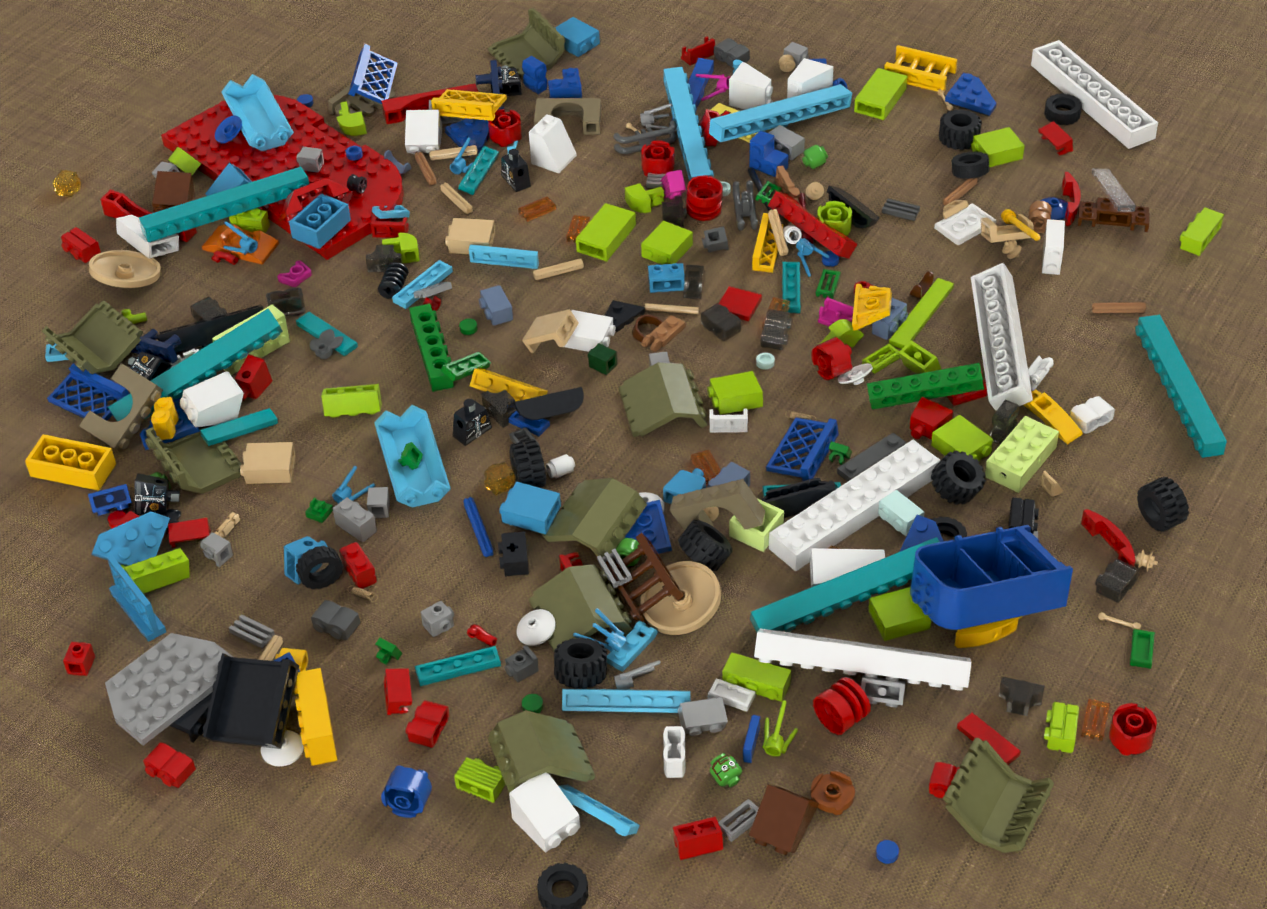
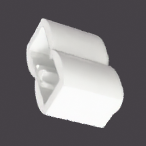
[1070,396,1115,434]
[663,726,686,778]

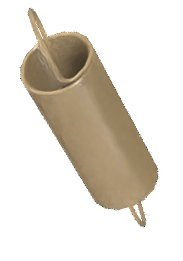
[785,411,816,420]
[348,585,378,602]

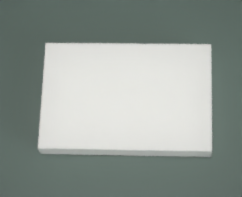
[934,203,996,245]

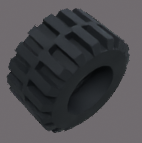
[939,109,982,150]
[509,439,546,488]
[931,451,986,505]
[1137,477,1189,532]
[678,520,733,571]
[554,638,607,689]

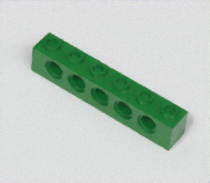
[409,304,454,392]
[867,363,984,410]

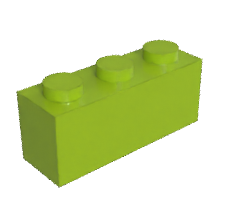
[1179,207,1224,256]
[321,384,382,418]
[124,548,190,594]
[722,652,791,702]

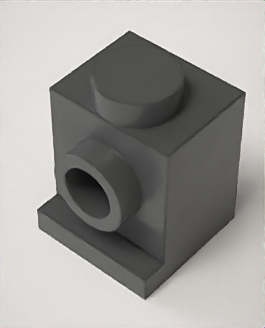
[702,226,729,253]
[504,645,539,683]

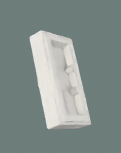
[708,678,756,712]

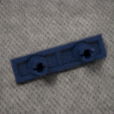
[476,60,505,112]
[131,329,182,363]

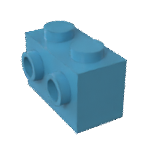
[648,263,685,293]

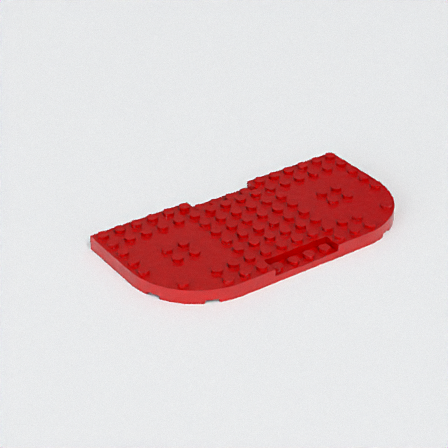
[161,95,404,260]

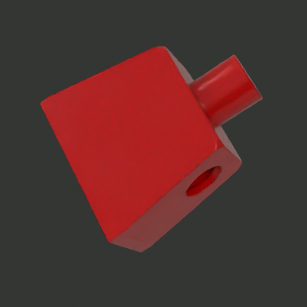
[235,354,273,401]
[910,397,953,439]

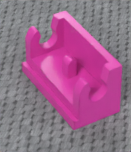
[818,297,854,326]

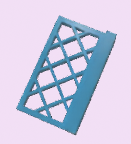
[107,555,166,642]

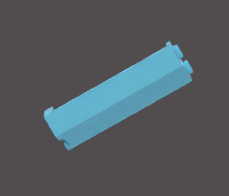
[221,74,294,151]
[374,405,451,507]

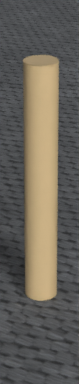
[645,303,699,314]

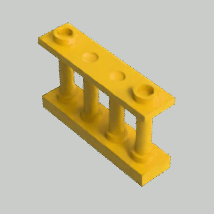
[884,45,957,92]

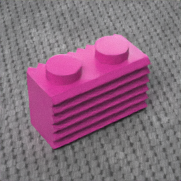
[660,170,686,200]

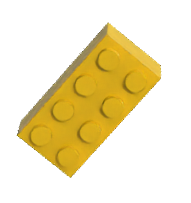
[25,434,116,491]
[294,668,338,766]

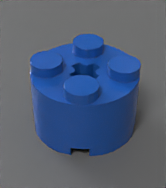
[381,766,432,818]

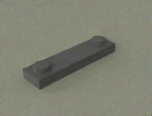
[837,433,907,482]

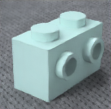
[878,490,924,536]

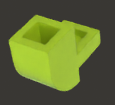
[336,101,367,136]
[168,147,201,175]
[625,183,664,213]
[382,233,420,264]
[820,319,865,348]

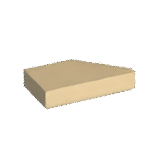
[942,200,969,219]

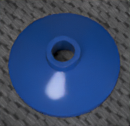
[215,115,242,143]
[1040,197,1068,220]

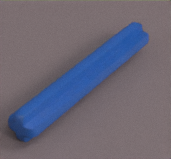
[463,497,494,557]

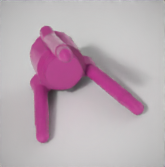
[695,74,731,101]

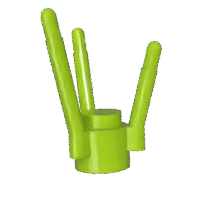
[762,700,798,757]

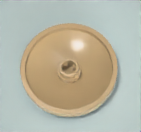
[89,250,161,288]
[640,561,721,635]

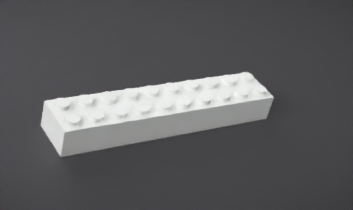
[1031,40,1158,149]
[971,263,1033,415]
[769,440,941,571]
[754,628,971,691]

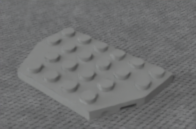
[105,633,233,746]

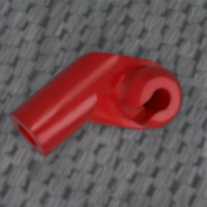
[211,251,238,265]
[467,624,497,647]

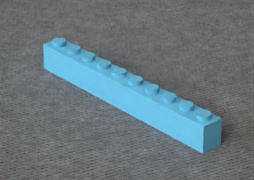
[663,67,714,181]
[709,84,852,142]

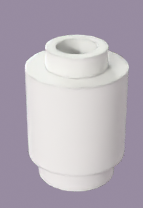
[783,225,802,244]
[545,454,575,478]

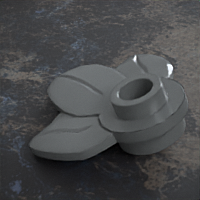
[310,329,343,359]

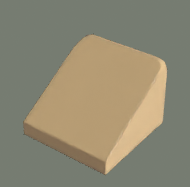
[1041,471,1064,497]

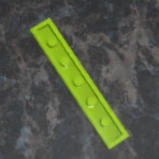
[889,278,954,349]

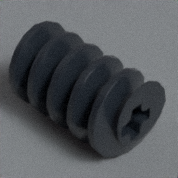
[378,262,409,299]

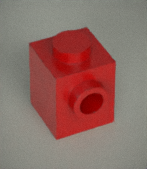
[63,642,95,676]

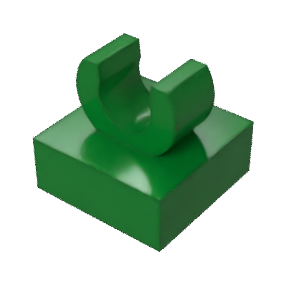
[829,441,852,465]
[398,442,423,470]
[305,497,333,523]
[375,637,402,665]

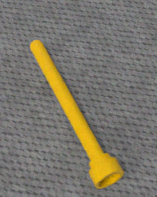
[1001,209,1040,241]

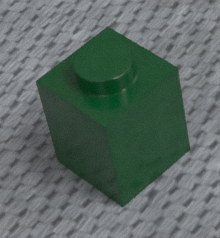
[588,343,617,375]

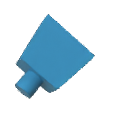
[663,468,706,504]
[284,536,328,584]

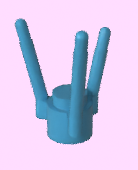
[450,137,473,174]
[223,221,258,255]
[796,238,829,277]
[332,466,375,504]
[573,608,627,652]

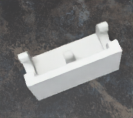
[709,409,748,433]

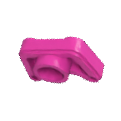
[277,260,312,287]

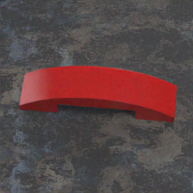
[1062,172,1081,226]
[1081,509,1136,576]

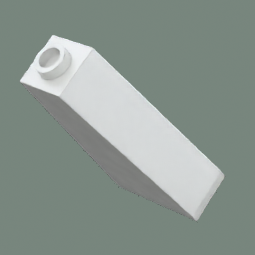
[116,214,179,259]
[810,548,886,587]

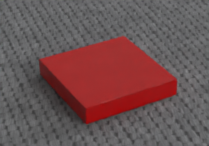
[716,286,762,321]

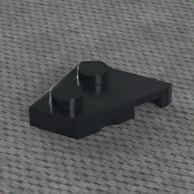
[604,300,645,332]

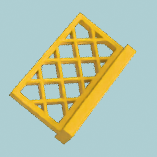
[431,89,507,121]

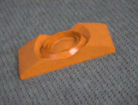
[202,224,279,265]

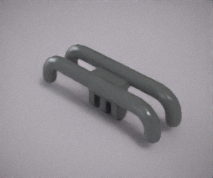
[613,120,677,154]
[733,180,758,231]

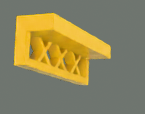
[752,213,784,273]
[470,369,548,402]

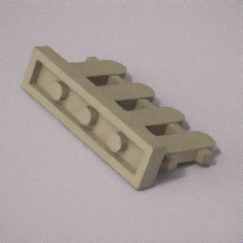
[328,70,395,116]

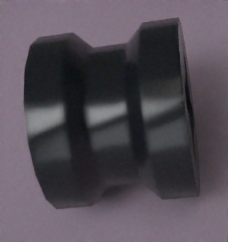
[347,174,367,194]

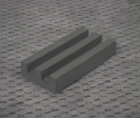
[882,198,920,221]

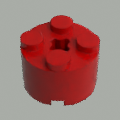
[488,109,522,147]
[641,140,675,177]
[811,337,853,380]
[1109,703,1157,756]

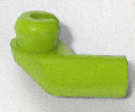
[121,309,147,324]

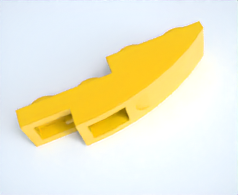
[1024,389,1083,445]
[954,616,1023,648]

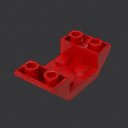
[279,178,349,222]

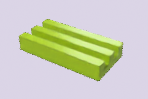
[862,344,900,374]

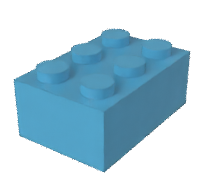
[289,193,351,249]

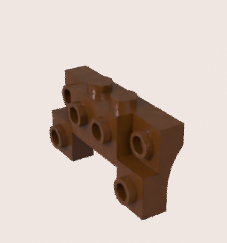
[1077,197,1150,232]

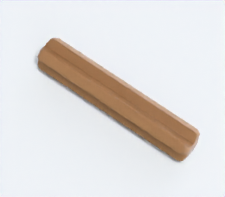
[415,152,437,185]
[943,178,978,205]
[1092,302,1146,314]

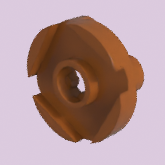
[811,771,855,815]

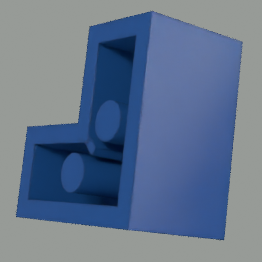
[548,68,582,98]
[749,130,789,177]

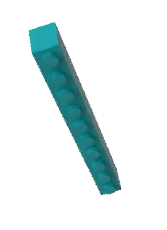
[139,167,309,242]
[108,308,283,421]
[1135,314,1227,458]
[750,537,939,633]

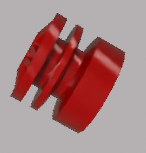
[686,175,723,221]
[813,677,871,735]

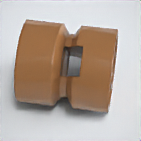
[1028,201,1052,233]

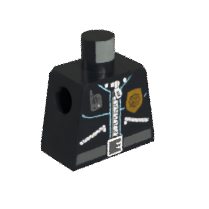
[491,65,522,96]
[501,149,531,192]
[128,352,172,381]
[453,399,492,446]
[135,473,180,515]

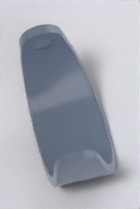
[384,150,411,176]

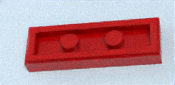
[957,713,1021,765]

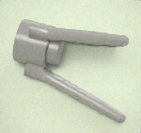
[640,103,676,131]
[614,660,661,690]

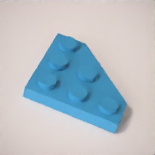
[92,512,170,566]

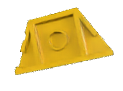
[852,284,892,331]

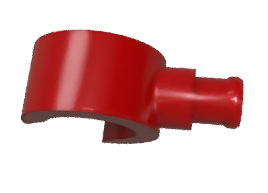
[423,296,441,311]

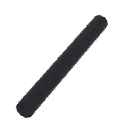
[748,167,773,212]

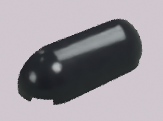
[827,185,879,228]
[514,387,584,420]
[759,478,836,518]

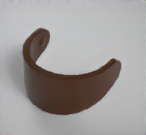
[909,271,934,299]
[632,314,663,342]

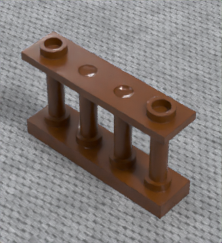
[605,532,684,624]

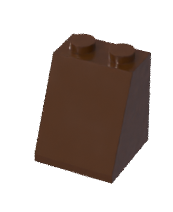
[152,171,195,213]
[749,784,819,855]

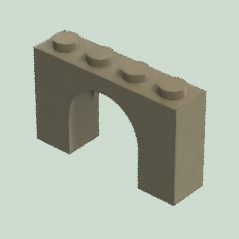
[534,98,601,135]
[79,363,163,452]
[670,479,765,531]

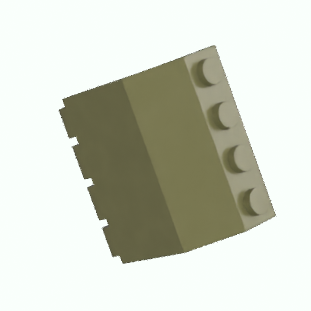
[488,8,565,80]
[42,301,143,374]
[619,362,708,437]
[145,427,242,494]
[542,478,647,557]
[529,564,633,652]
[488,710,595,793]
[943,738,1054,853]

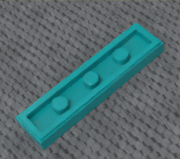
[458,146,499,195]
[782,262,801,313]
[296,312,358,356]
[200,408,278,446]
[415,646,501,686]

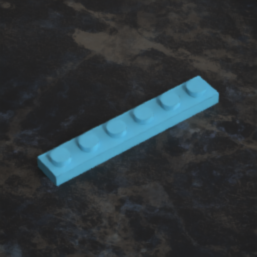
[562,688,691,713]

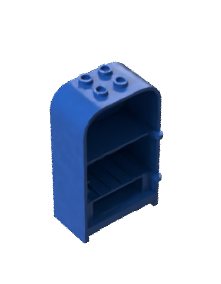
[910,525,1073,630]

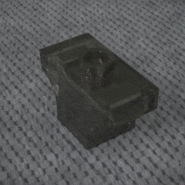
[662,196,687,228]
[366,245,402,272]
[684,265,705,299]
[481,390,516,428]
[999,676,1045,716]

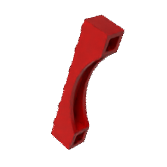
[381,83,478,124]
[100,189,197,242]
[768,191,858,259]

